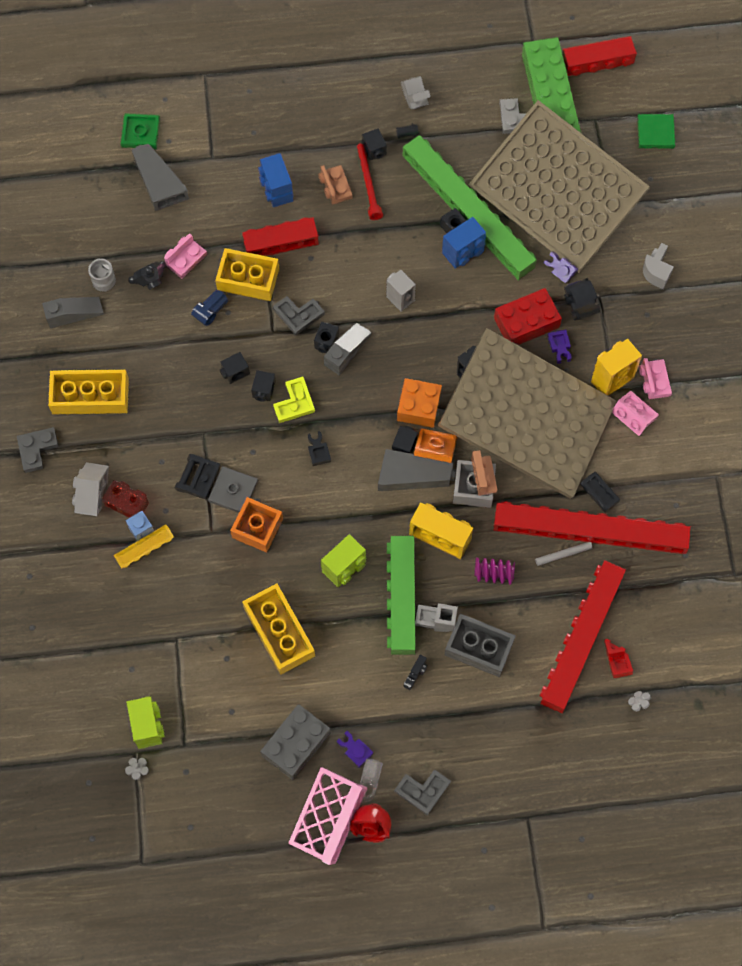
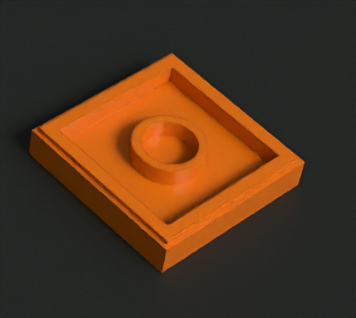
[414,428,457,463]

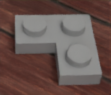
[500,98,527,134]

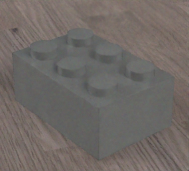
[444,614,515,677]
[260,704,331,780]

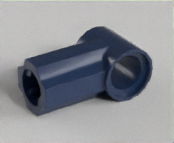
[191,289,228,326]

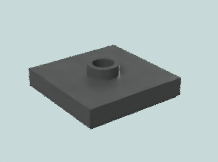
[208,466,258,513]

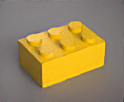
[215,248,279,301]
[591,339,642,396]
[409,502,473,559]

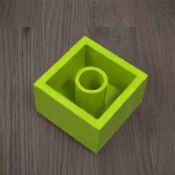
[321,534,366,587]
[127,696,165,749]

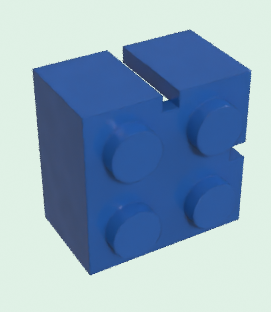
[258,153,293,207]
[442,217,486,269]

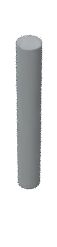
[535,541,592,566]

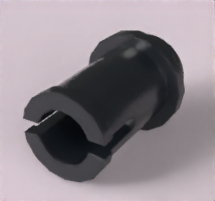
[396,123,419,139]

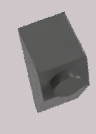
[42,297,104,329]
[324,323,372,376]

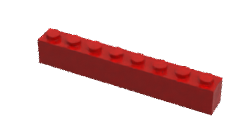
[539,560,626,713]

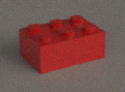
[494,288,562,345]

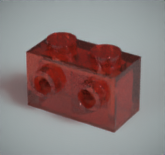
[102,480,149,518]

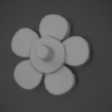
[628,691,651,712]
[125,758,149,780]

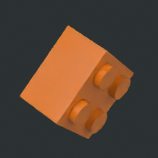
[397,378,442,428]
[230,497,283,553]

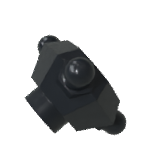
[128,261,166,290]

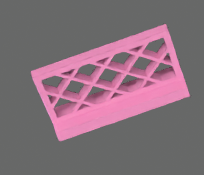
[289,767,367,865]

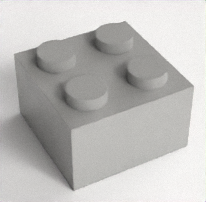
[453,460,496,508]

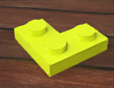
[273,377,315,423]

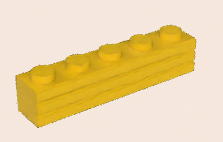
[113,524,174,568]

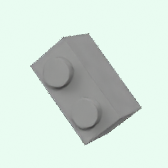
[386,270,416,312]

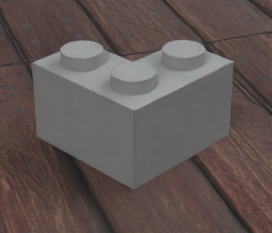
[72,462,109,516]

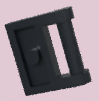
[174,454,221,500]

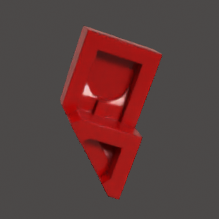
[604,639,633,679]

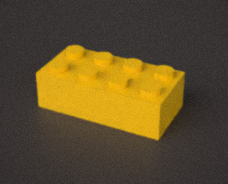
[48,370,129,414]
[242,584,315,675]

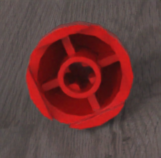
[349,803,392,842]

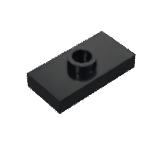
[580,471,620,513]

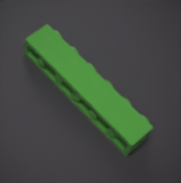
[387,536,415,655]

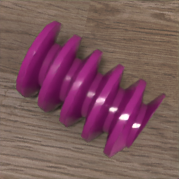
[474,557,515,585]

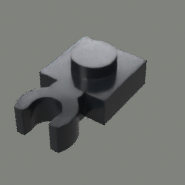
[308,431,331,466]
[403,654,428,691]

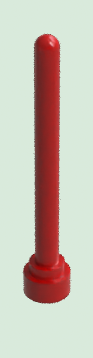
[357,143,383,220]

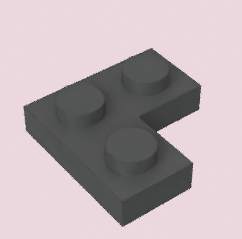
[273,296,325,335]
[17,427,59,473]
[394,769,451,815]

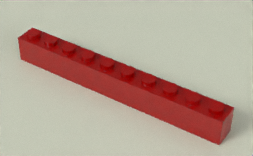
[493,501,691,554]

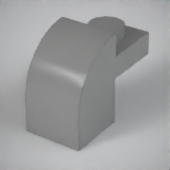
[401,76,430,109]
[643,243,674,289]
[415,603,458,632]

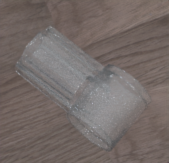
[359,759,383,802]

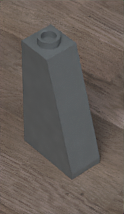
[131,144,189,211]
[378,449,456,491]

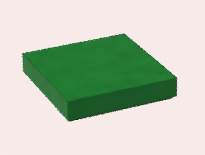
[121,113,160,149]
[637,114,675,148]

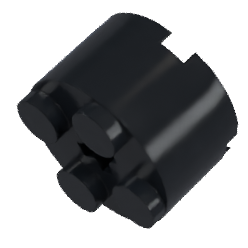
[564,278,600,321]

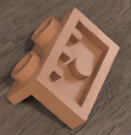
[318,165,353,205]
[471,450,497,496]

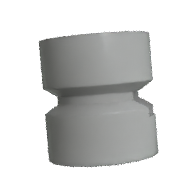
[88,258,116,291]

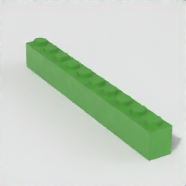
[403,135,536,280]

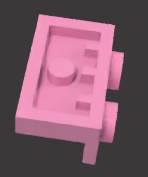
[164,234,207,279]
[639,358,672,399]
[612,391,659,436]

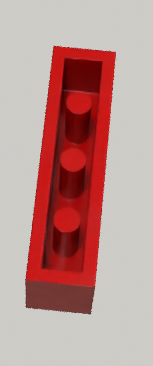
[562,36,637,76]
[242,217,319,256]

